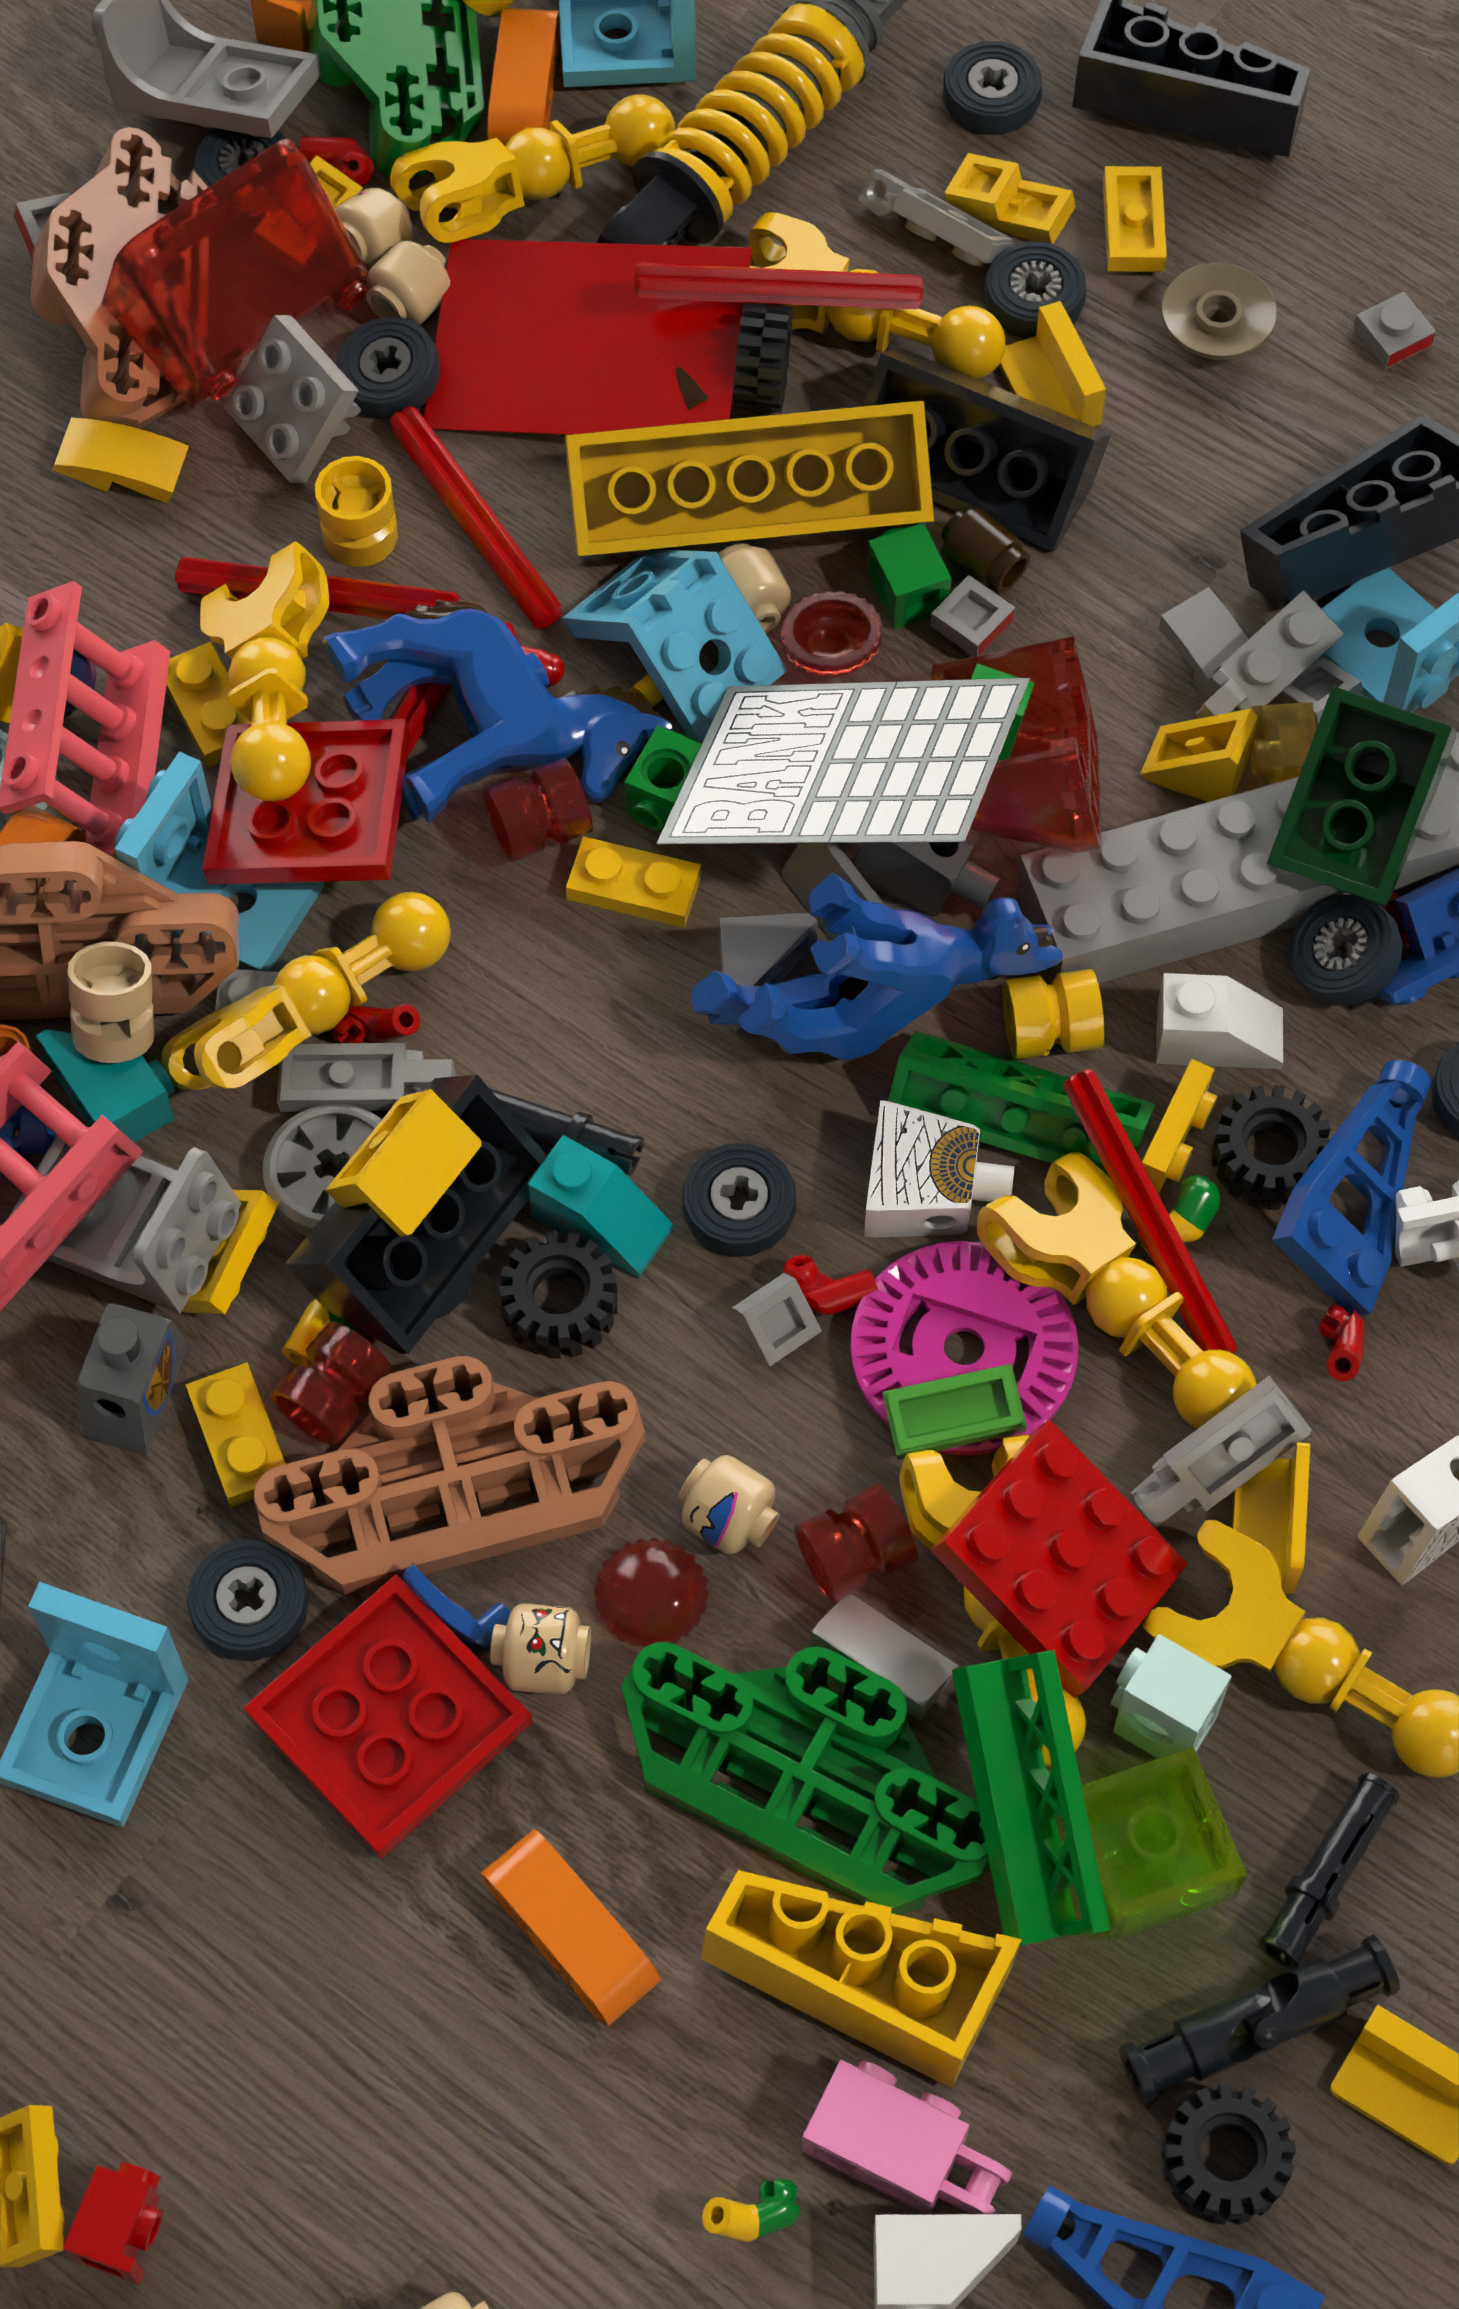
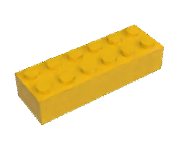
[565,401,934,556]

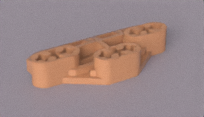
[30,127,214,429]
[0,841,240,1020]
[254,1356,645,1596]

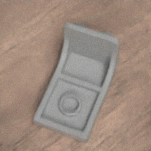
[92,0,322,138]
[10,1136,242,1313]

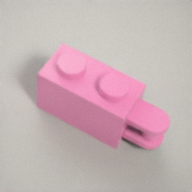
[802,2060,1012,2215]

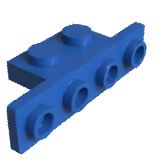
[1375,868,1459,1005]

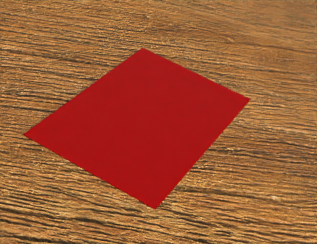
[424,239,752,435]

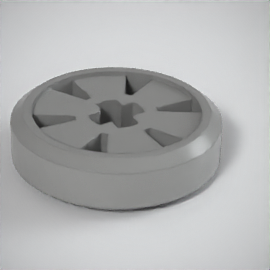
[263,1104,382,1236]

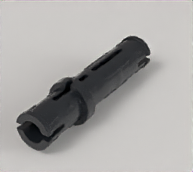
[490,1088,644,1176]
[1258,1773,1400,1968]

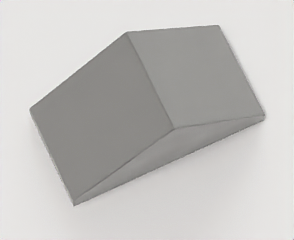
[720,912,817,1032]

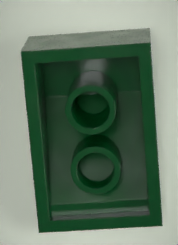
[1266,686,1457,906]

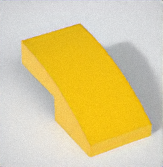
[944,153,1076,245]
[52,418,189,504]

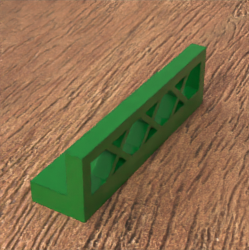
[888,1030,1156,1178]
[951,1650,1110,1946]

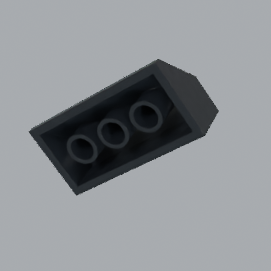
[862,348,1112,551]
[284,1075,548,1354]

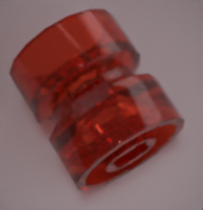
[483,758,593,863]
[270,1321,394,1446]
[794,1483,918,1603]

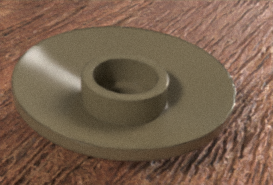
[1161,263,1277,360]

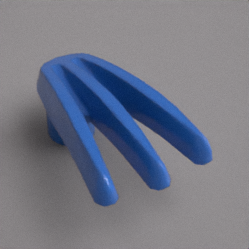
[403,1564,510,1650]

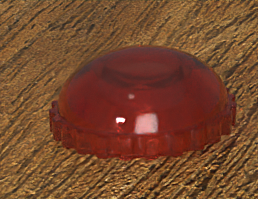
[781,591,882,678]
[594,1538,709,1648]

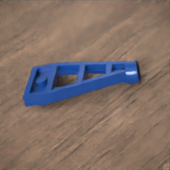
[1272,1060,1431,1316]
[1022,2185,1325,2309]

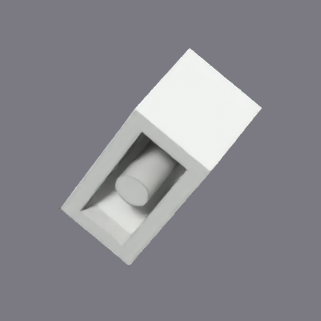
[1156,973,1283,1069]
[873,2214,1021,2309]

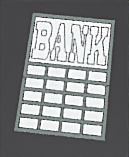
[656,678,1030,844]

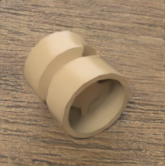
[67,942,155,1063]

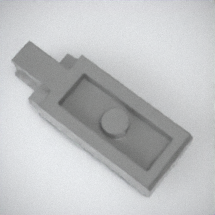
[858,169,1014,267]
[1195,590,1344,719]
[277,1043,456,1112]
[1131,1375,1312,1528]

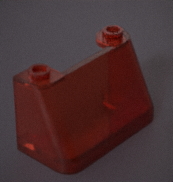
[102,138,369,407]
[931,636,1102,854]

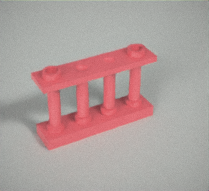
[0,581,171,860]
[0,1041,144,1311]

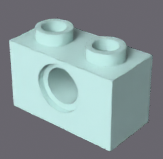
[1110,1634,1232,1774]

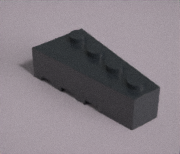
[1072,0,1311,157]
[1240,413,1459,608]

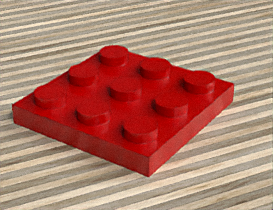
[202,719,410,885]
[930,1419,1189,1698]
[243,1574,533,1860]

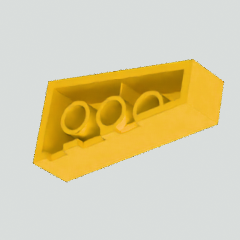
[701,1870,1022,2089]

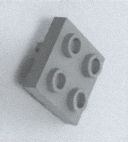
[224,315,361,483]

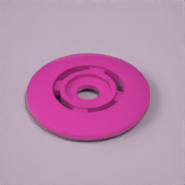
[850,1241,1079,1456]

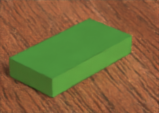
[883,1364,1027,1460]

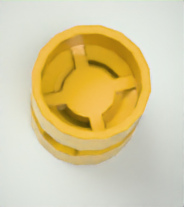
[315,456,398,567]
[1002,969,1104,1060]

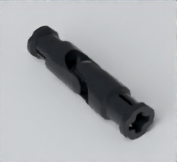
[1119,1935,1400,2105]

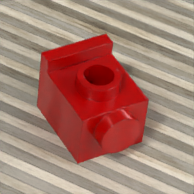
[63,2162,163,2286]

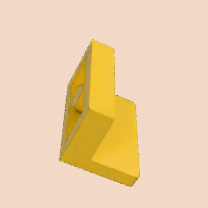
[998,301,1106,427]
[325,1089,481,1236]
[1227,1442,1310,1594]
[1329,2004,1459,2166]

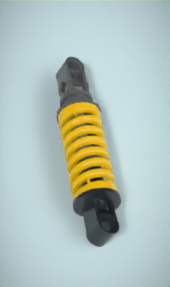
[597,0,907,245]

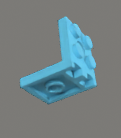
[559,0,696,87]
[562,549,788,742]
[1322,568,1459,712]
[114,752,325,971]
[0,1582,189,1828]

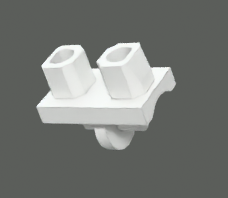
[1394,1180,1459,1270]

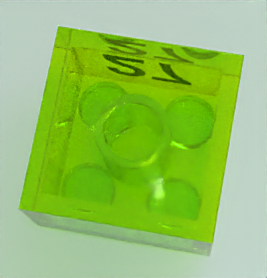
[1058,1747,1247,1943]

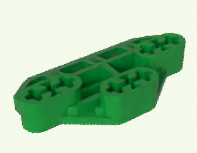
[307,0,484,178]
[621,1642,990,1915]

